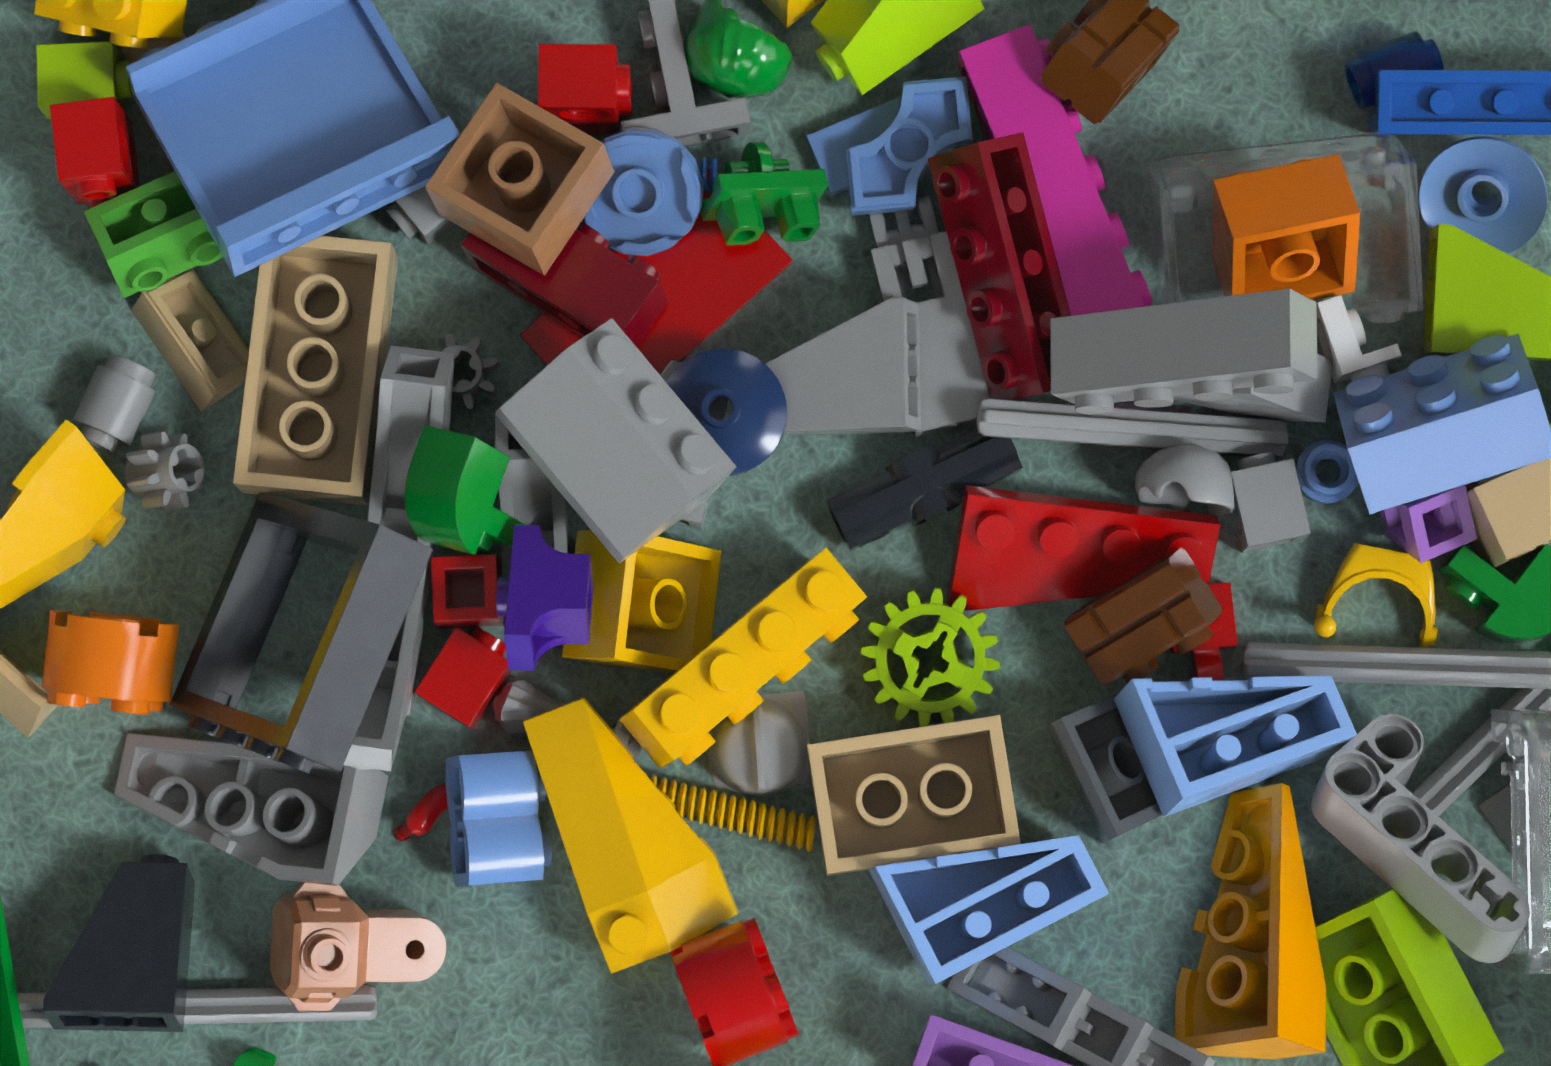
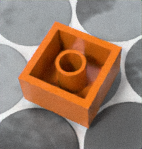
[1212,154,1360,301]

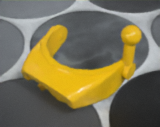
[1314,543,1438,648]

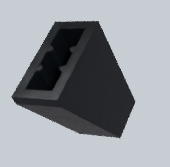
[43,854,195,1032]

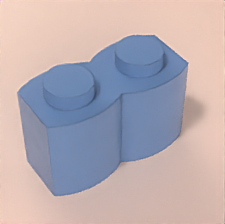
[445,750,552,887]

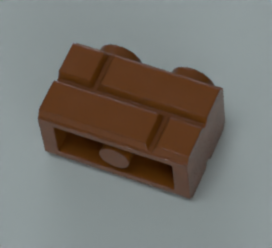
[1041,0,1179,124]
[1064,547,1222,686]

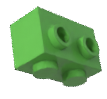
[83,171,223,299]

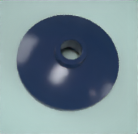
[666,348,787,476]

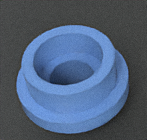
[1295,440,1358,504]

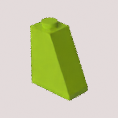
[811,0,985,95]
[1423,224,1551,361]

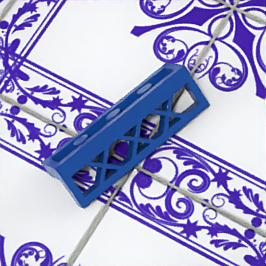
[1368,70,1551,135]

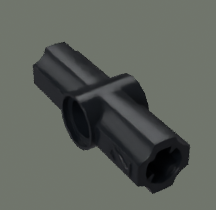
[826,429,1023,552]

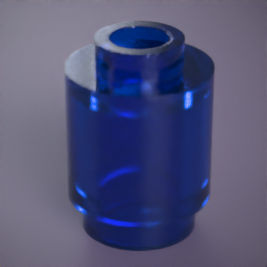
[1345,31,1444,109]

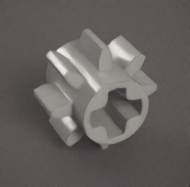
[442,333,500,414]
[125,431,204,511]

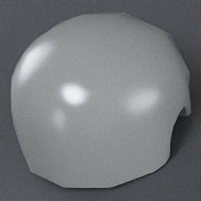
[1135,444,1235,517]

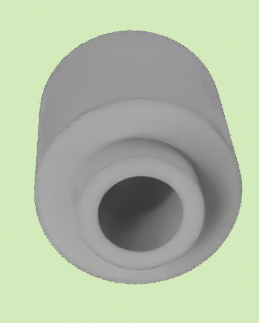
[72,354,156,453]

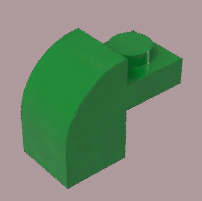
[405,425,526,555]
[1439,544,1551,644]

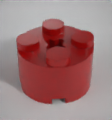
[670,917,799,1066]

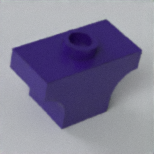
[496,525,594,671]

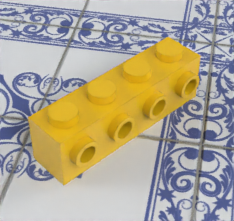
[619,547,867,769]

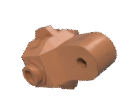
[270,882,446,1011]

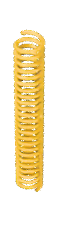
[644,772,816,853]

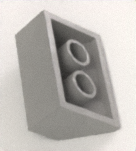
[495,318,736,563]

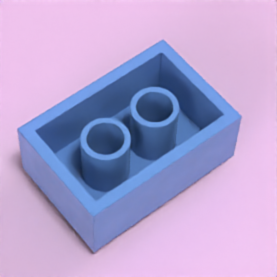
[1333,333,1551,514]

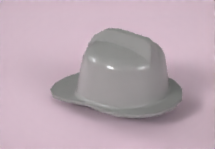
[708,691,810,797]

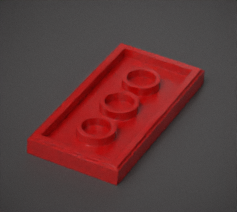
[520,168,793,375]

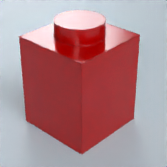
[431,554,503,629]
[415,626,512,731]

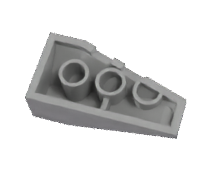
[114,733,389,886]

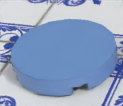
[583,127,704,256]

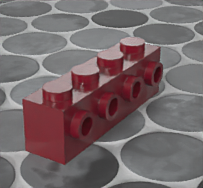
[927,132,1071,400]

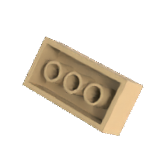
[233,236,398,506]

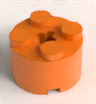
[41,610,180,715]

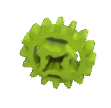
[861,587,1000,727]

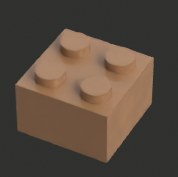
[425,82,615,276]

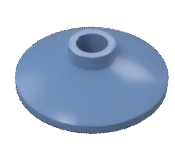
[1419,136,1548,254]

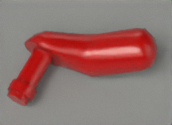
[394,782,448,842]

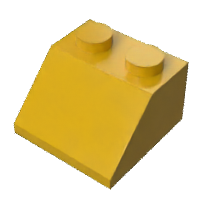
[562,530,722,673]

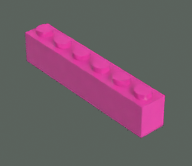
[957,24,1152,404]

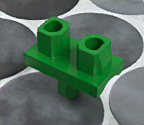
[700,142,828,246]

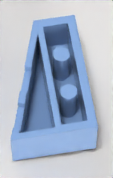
[1114,676,1357,817]
[868,835,1109,985]

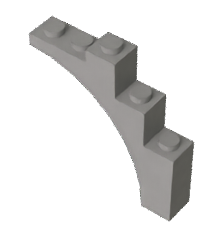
[343,345,455,771]

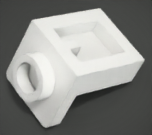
[1317,295,1402,384]

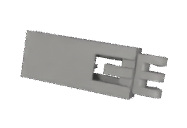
[868,196,990,437]

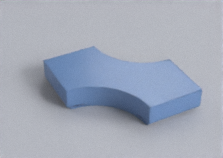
[846,77,972,216]

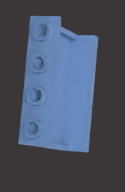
[126,0,460,277]

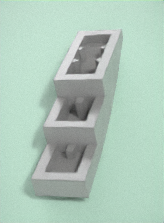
[947,947,1216,1066]

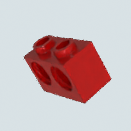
[538,44,633,134]
[50,97,140,209]

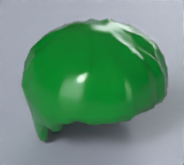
[684,0,792,99]

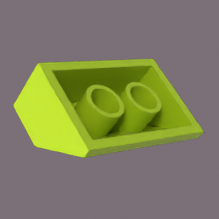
[1315,888,1505,1066]

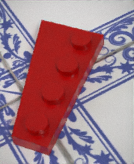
[946,485,1221,611]

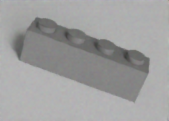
[1050,288,1318,414]

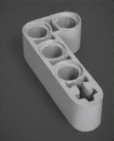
[1311,714,1531,963]

